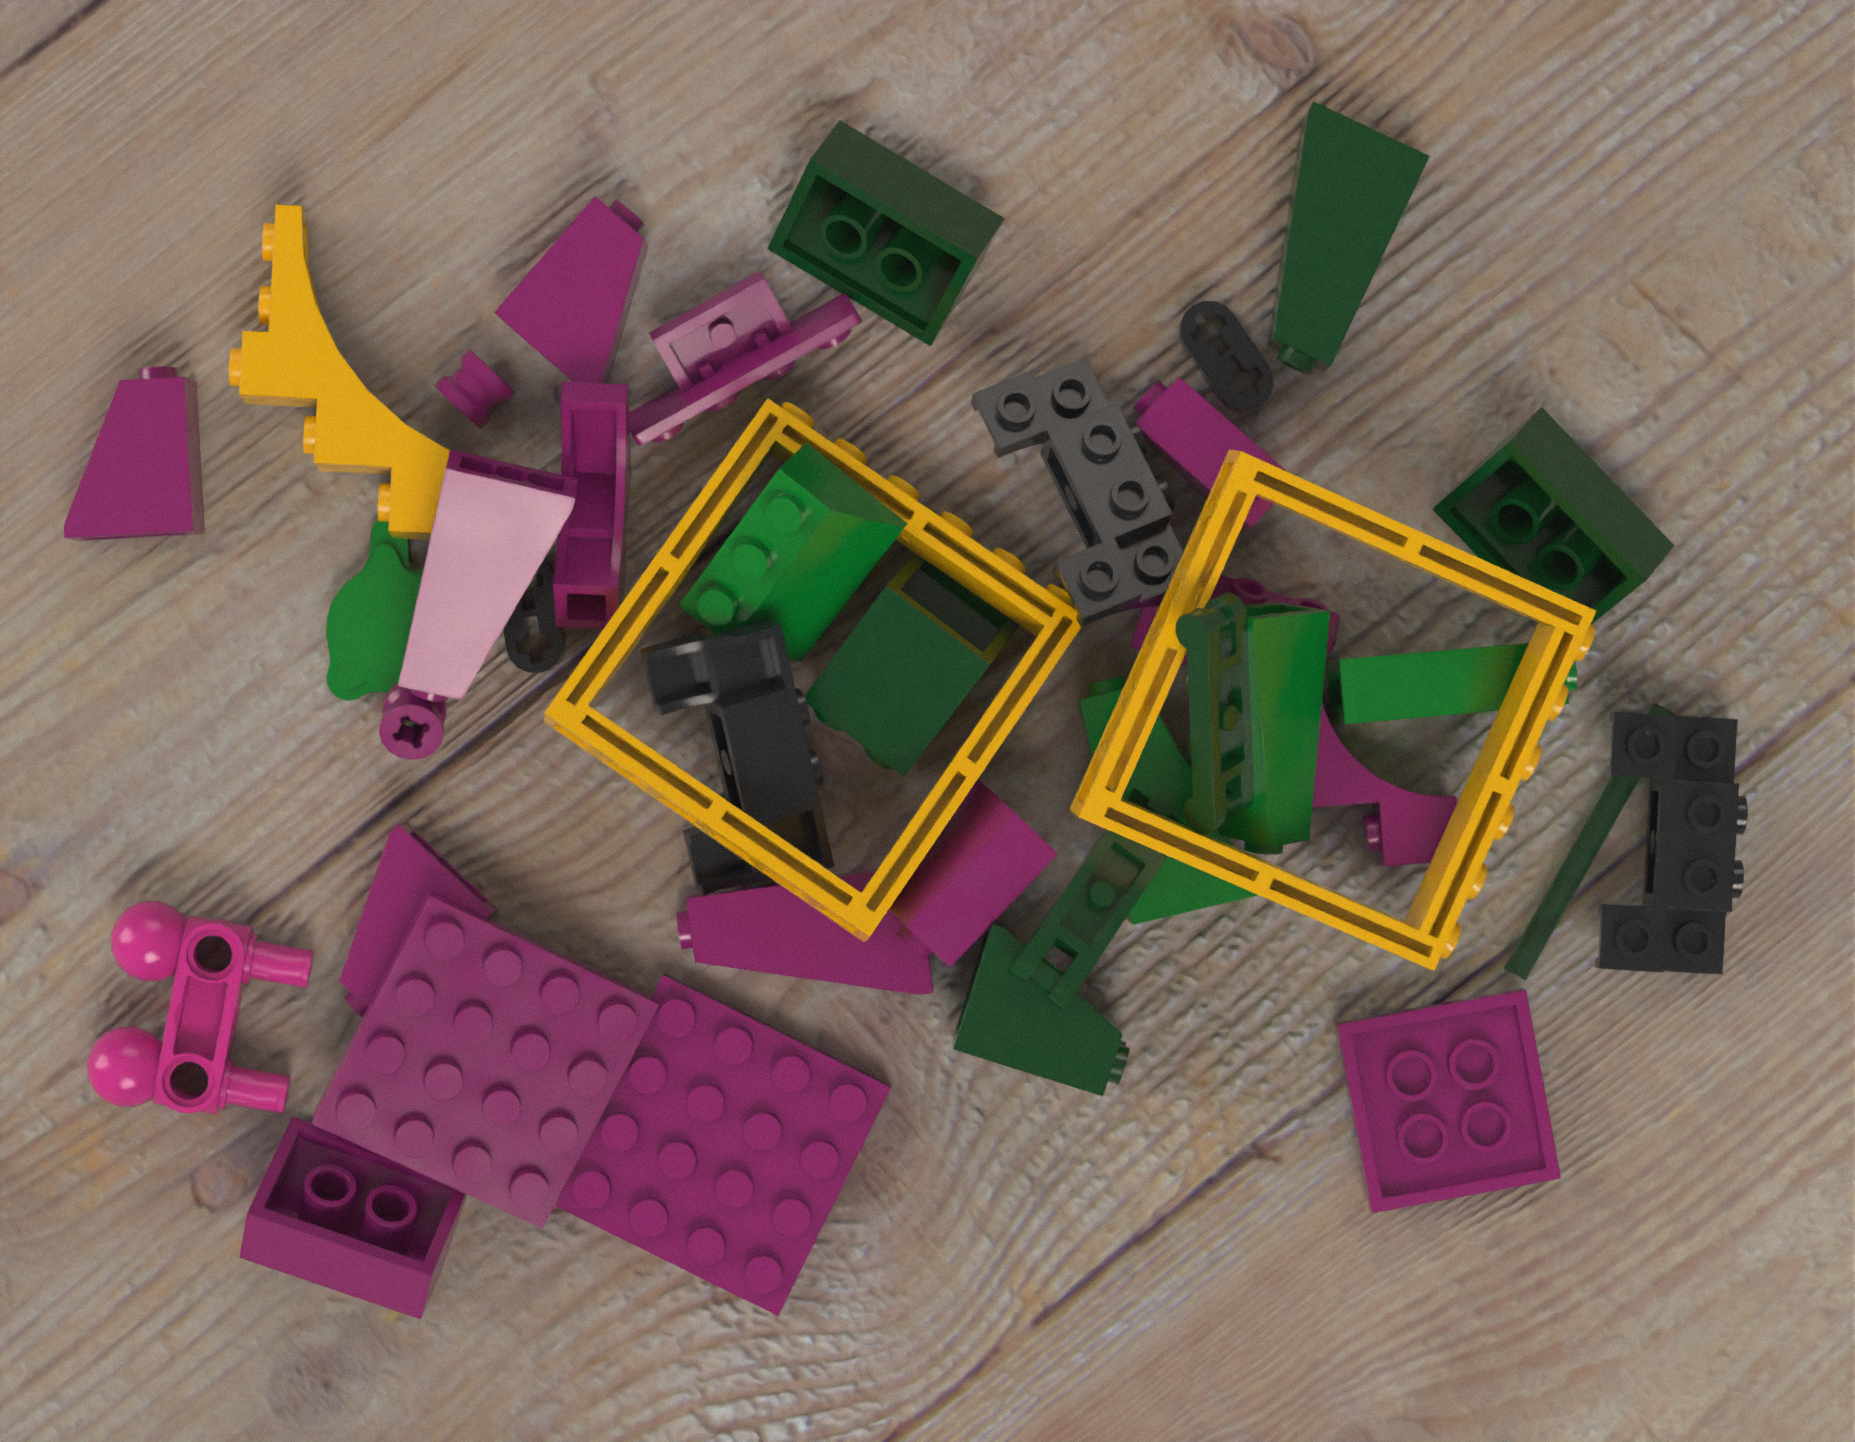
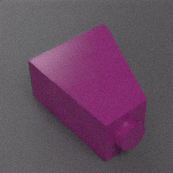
[494,196,649,384]
[64,366,205,541]
[1133,377,1286,534]
[890,779,1058,967]
[339,823,499,1017]

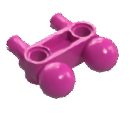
[87,901,314,1115]

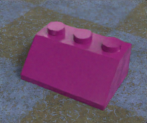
[239,1117,467,1319]

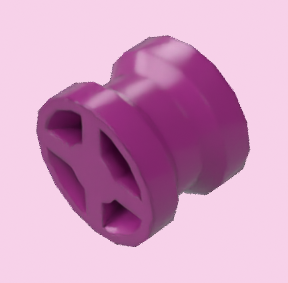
[434,349,516,429]
[379,684,447,760]

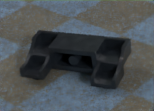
[971,357,1183,627]
[640,618,835,895]
[1595,712,1748,975]

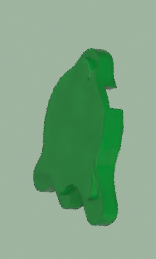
[326,521,423,701]

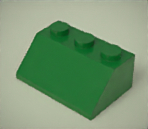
[679,442,908,661]

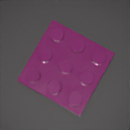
[1335,988,1561,1213]

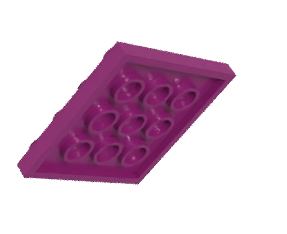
[311,890,660,1229]
[555,973,891,1316]

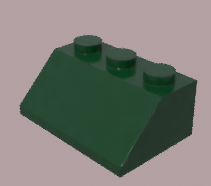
[767,120,1005,346]
[1432,407,1675,624]

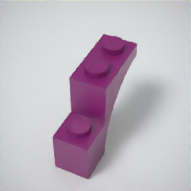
[553,381,632,629]
[1312,702,1457,866]

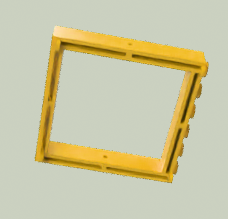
[544,398,1082,943]
[1070,449,1596,971]

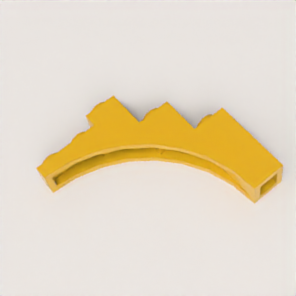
[229,204,450,540]

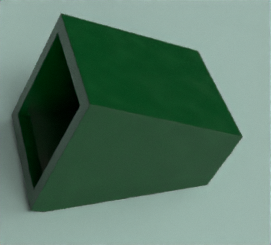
[804,553,1019,777]
[952,920,1130,1096]

